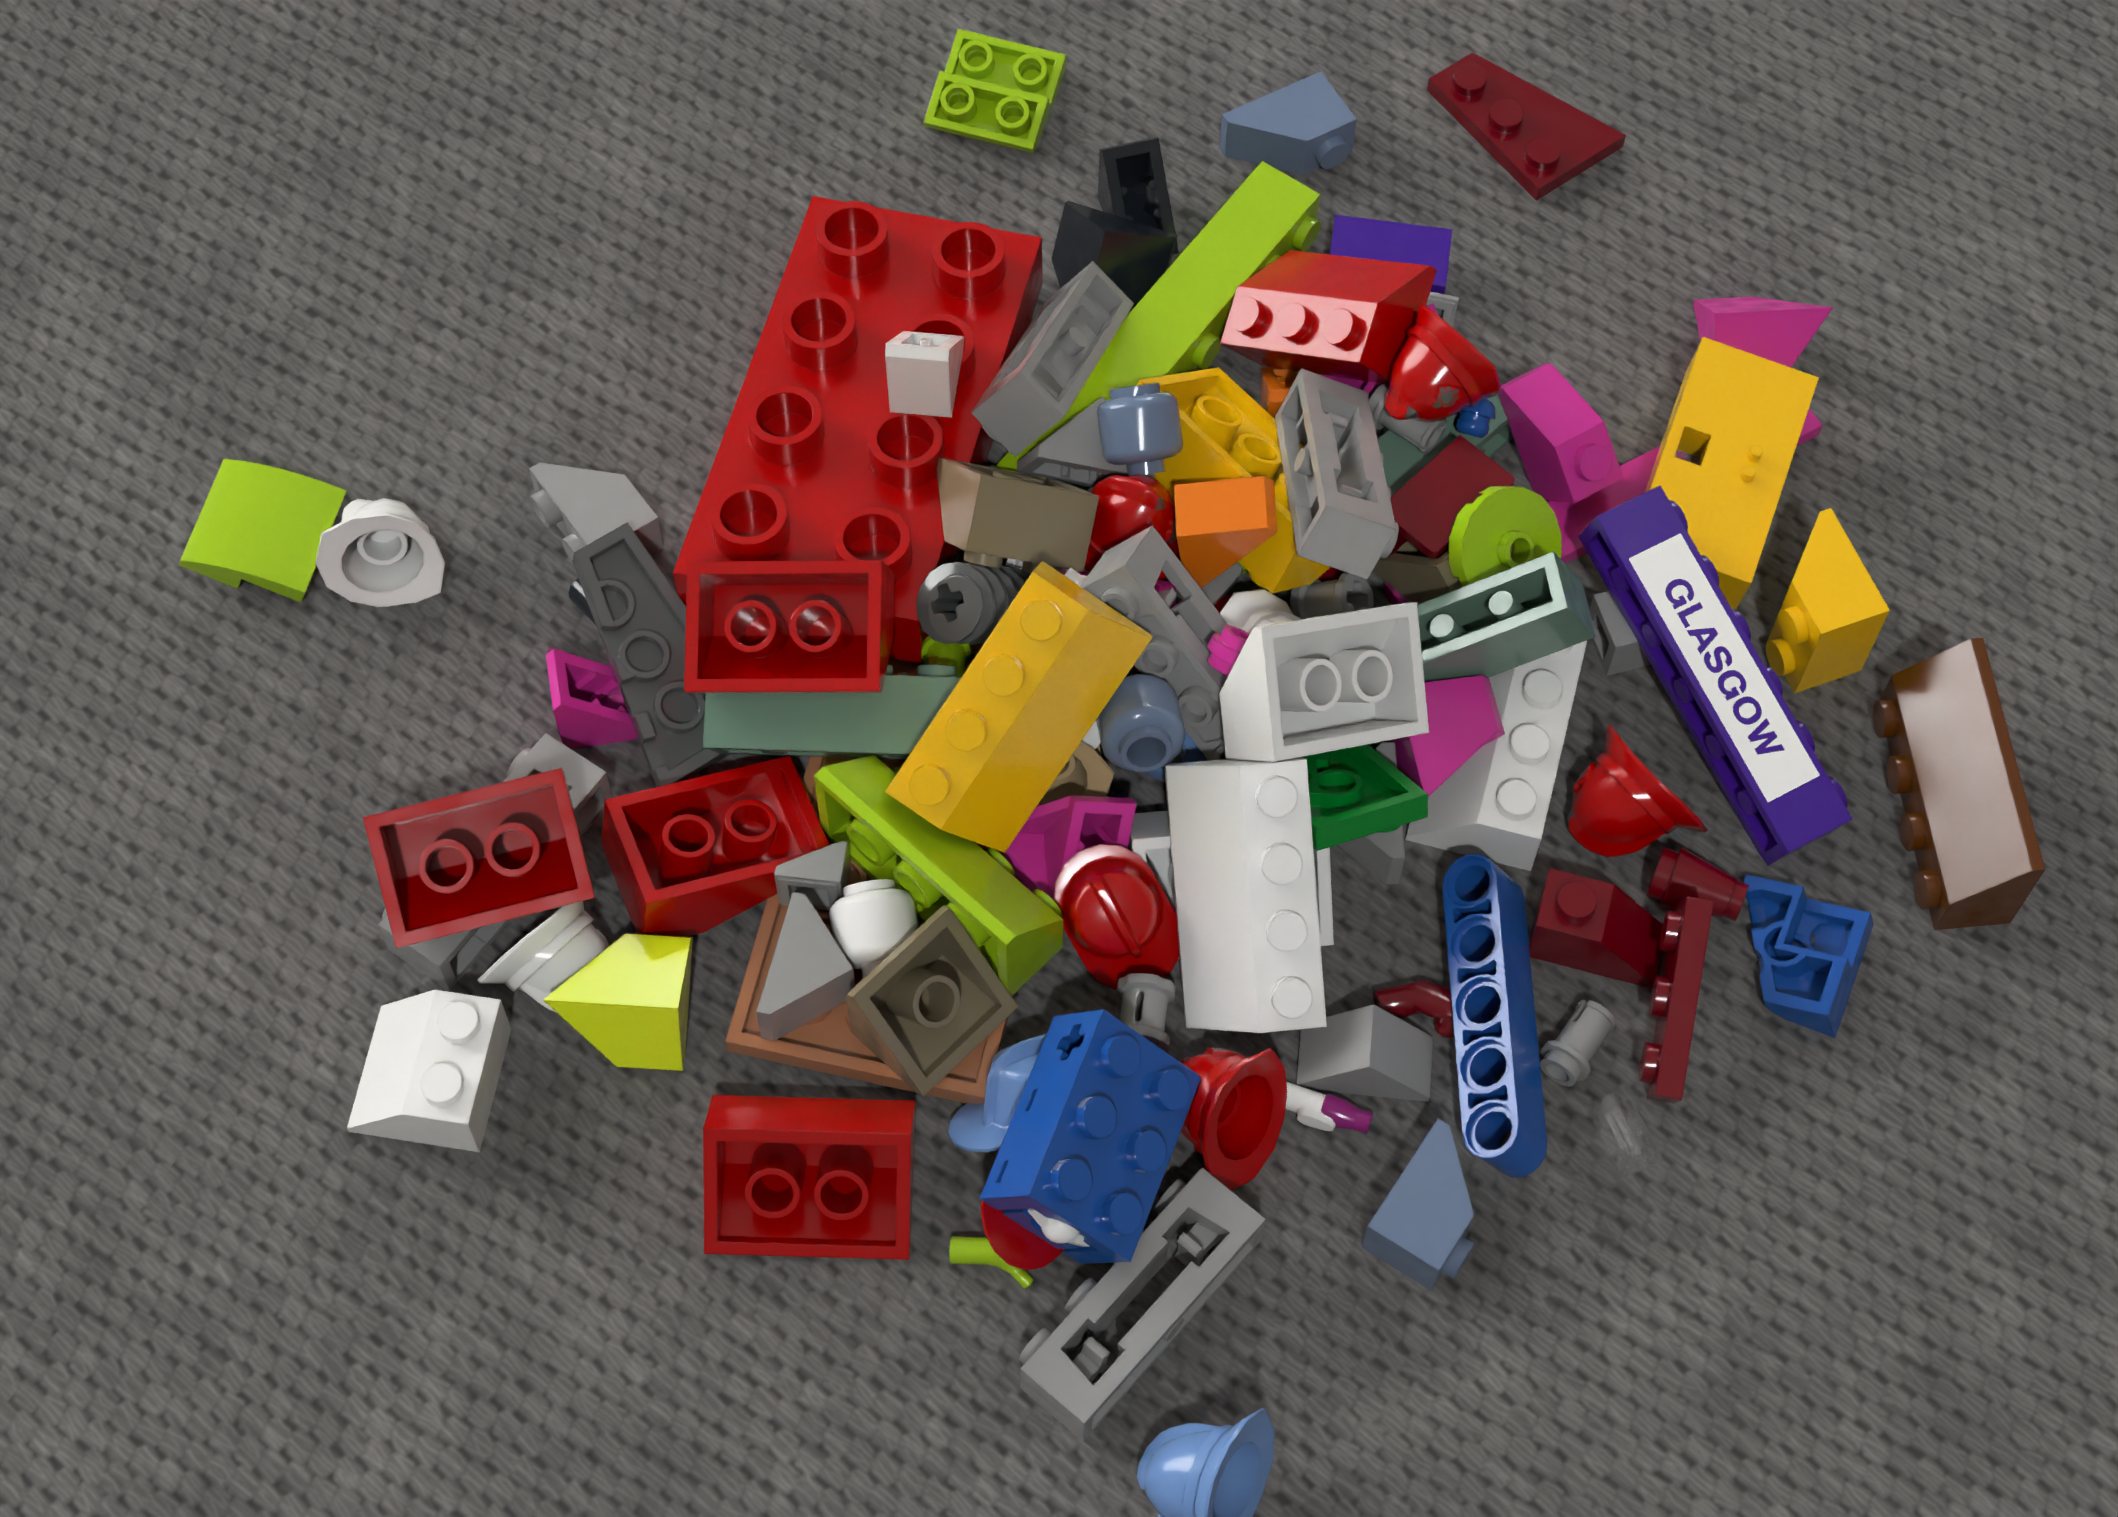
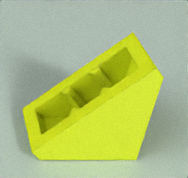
[543,933,693,1071]

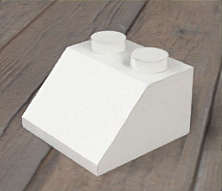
[347,990,511,1152]

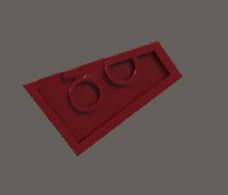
[1427,52,1626,201]
[1639,896,1714,1104]

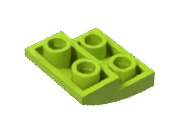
[923,29,1067,154]
[179,459,346,603]

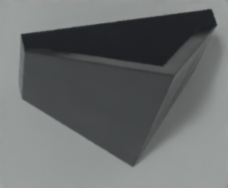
[1051,201,1178,312]

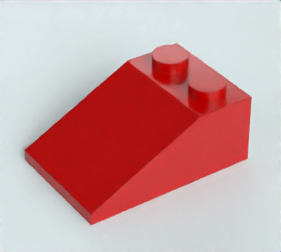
[601,756,829,937]

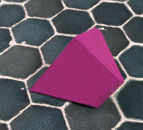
[1693,297,1834,367]
[546,645,638,749]
[1382,675,1505,797]
[998,795,1137,900]

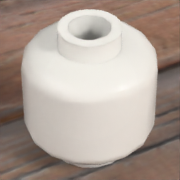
[829,879,919,979]

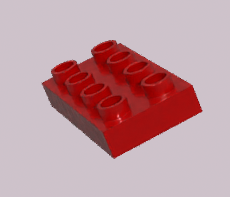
[673,196,1043,664]

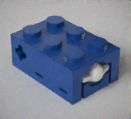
[979,1009,1201,1264]

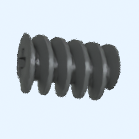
[916,562,1031,645]

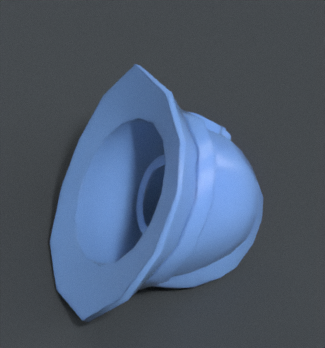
[1137,1408,1275,1517]

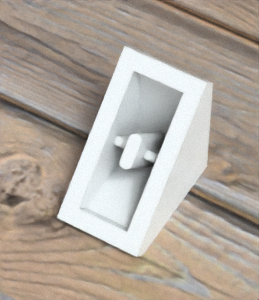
[885,331,964,418]

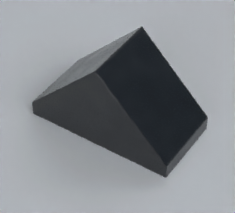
[1098,137,1179,254]

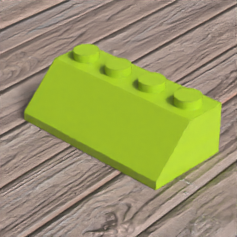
[814,755,1063,997]

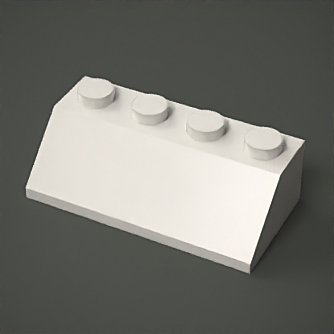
[1405,641,1587,871]
[1164,757,1327,1033]

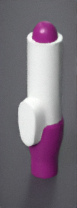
[1285,1082,1374,1134]

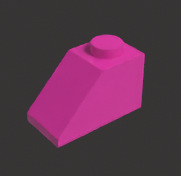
[1498,363,1623,503]

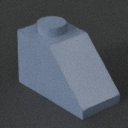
[1219,71,1357,175]
[1362,1118,1475,1291]

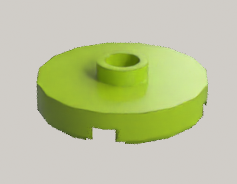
[1448,486,1562,587]

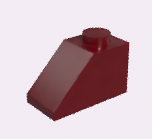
[1529,868,1663,989]

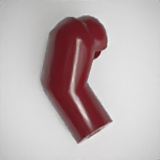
[1373,980,1455,1038]

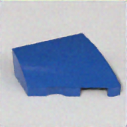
[1743,874,1874,1038]

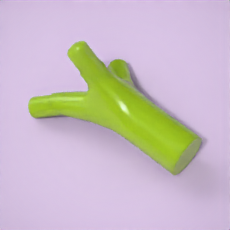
[949,1236,1033,1288]

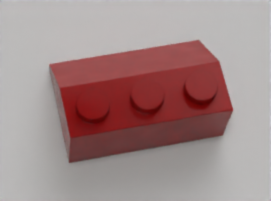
[1220,250,1437,384]
[684,560,895,694]
[362,768,595,949]
[703,1095,915,1260]

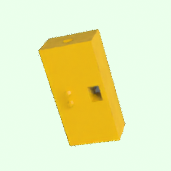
[1644,337,1819,610]

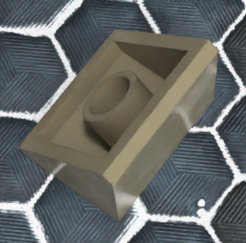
[846,905,1018,1096]

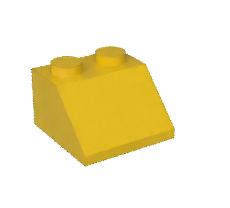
[1766,508,1890,693]

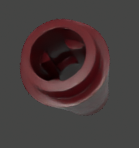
[1646,847,1749,921]

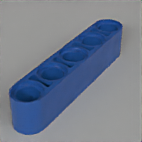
[1443,854,1547,1177]

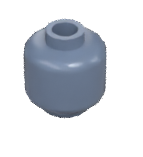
[1097,383,1183,476]
[1096,674,1186,772]

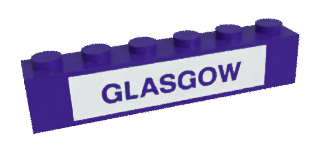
[1578,485,1853,866]

